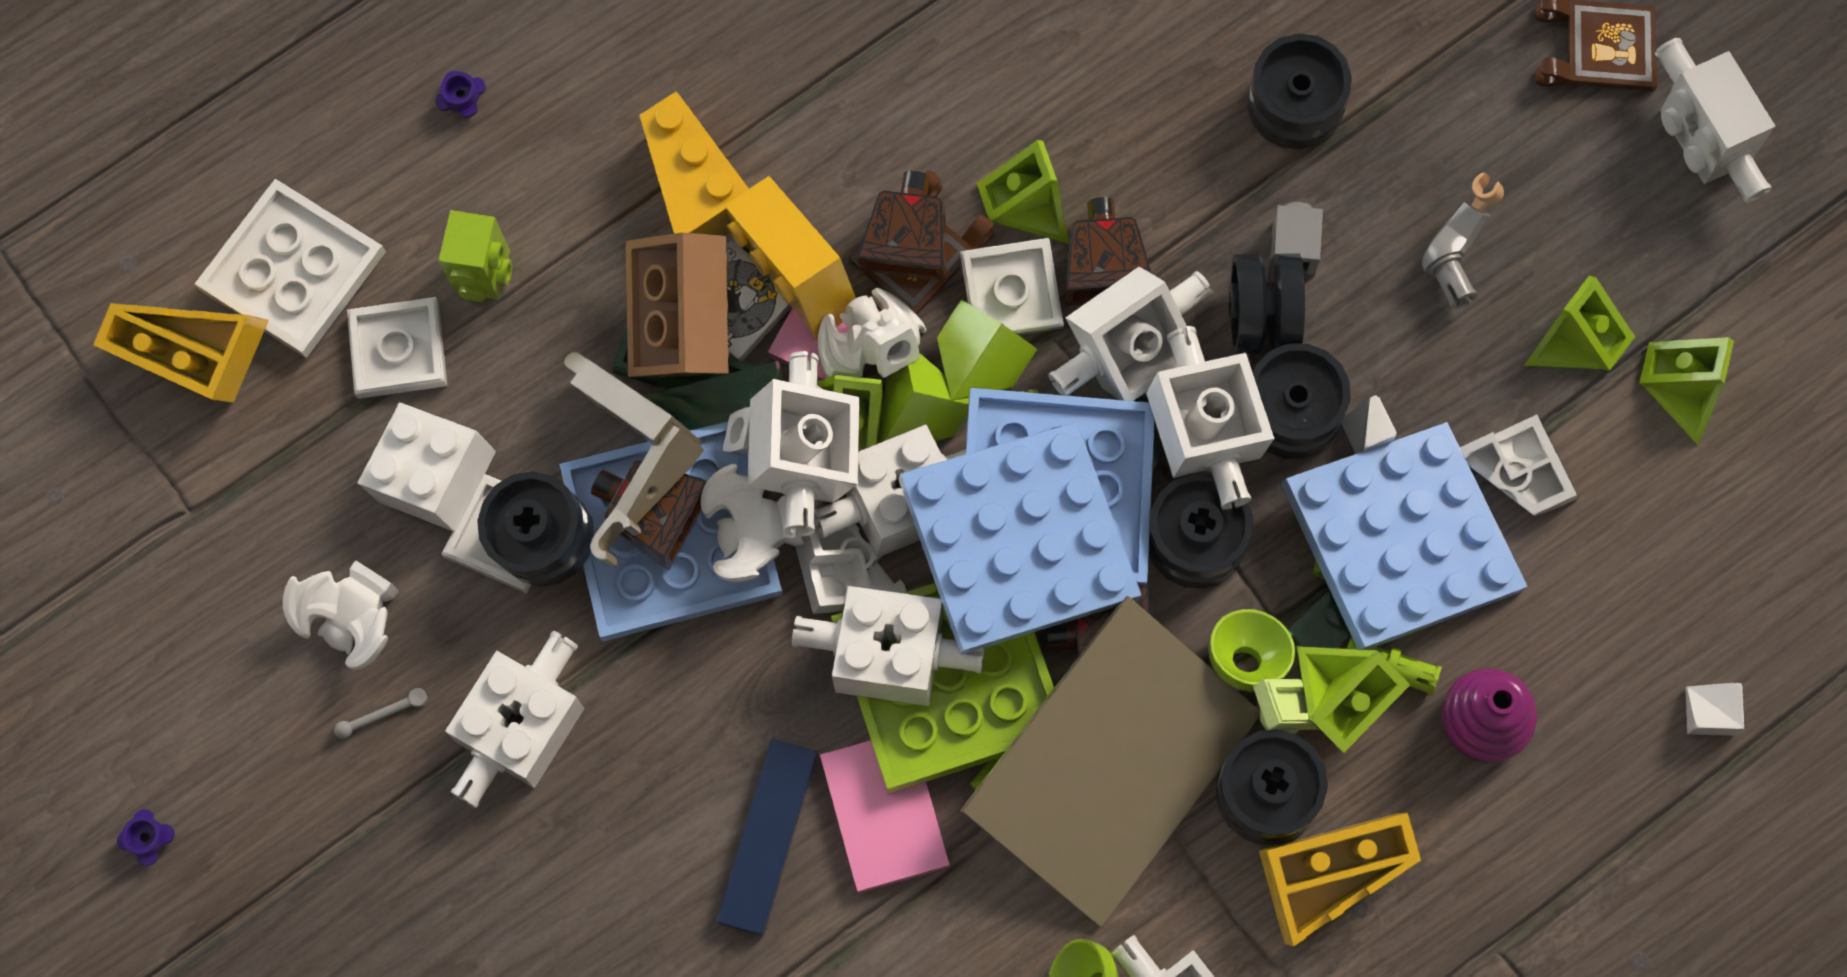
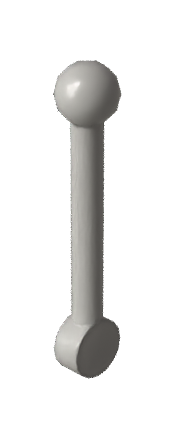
[334,688,428,739]

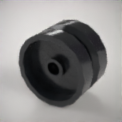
[1247,33,1352,150]
[1228,253,1305,354]
[1253,343,1351,458]
[477,471,594,587]
[1149,473,1253,589]
[1216,730,1328,845]

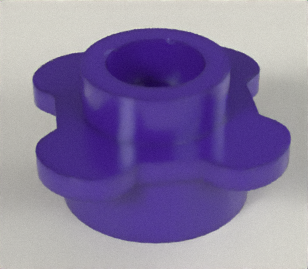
[435,71,486,118]
[117,809,175,866]

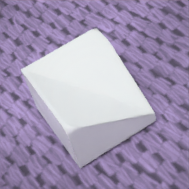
[1342,395,1397,454]
[1685,683,1744,736]

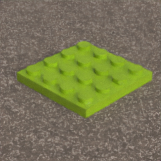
[831,583,1054,794]

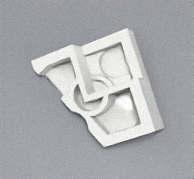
[1459,415,1578,516]
[796,524,906,614]

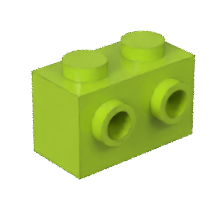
[438,210,512,302]

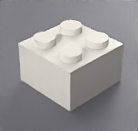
[358,402,496,532]

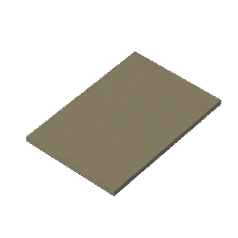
[960,596,1260,927]

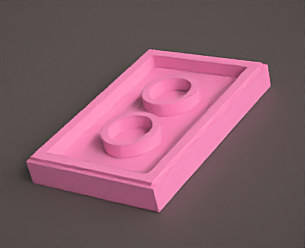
[820,740,950,894]

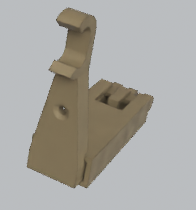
[564,352,704,567]

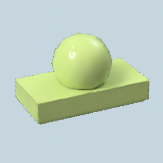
[1253,679,1319,734]

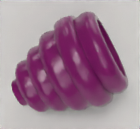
[1441,668,1537,762]

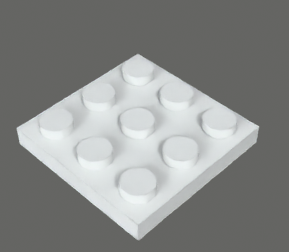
[195,179,386,358]

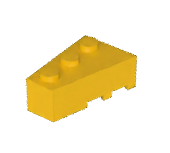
[639,91,749,235]
[724,176,856,340]
[93,303,269,403]
[1259,813,1421,947]

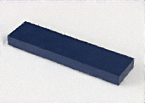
[717,739,818,936]

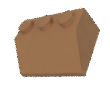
[626,233,729,377]

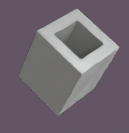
[1271,202,1323,276]

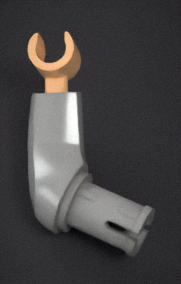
[1422,173,1504,309]

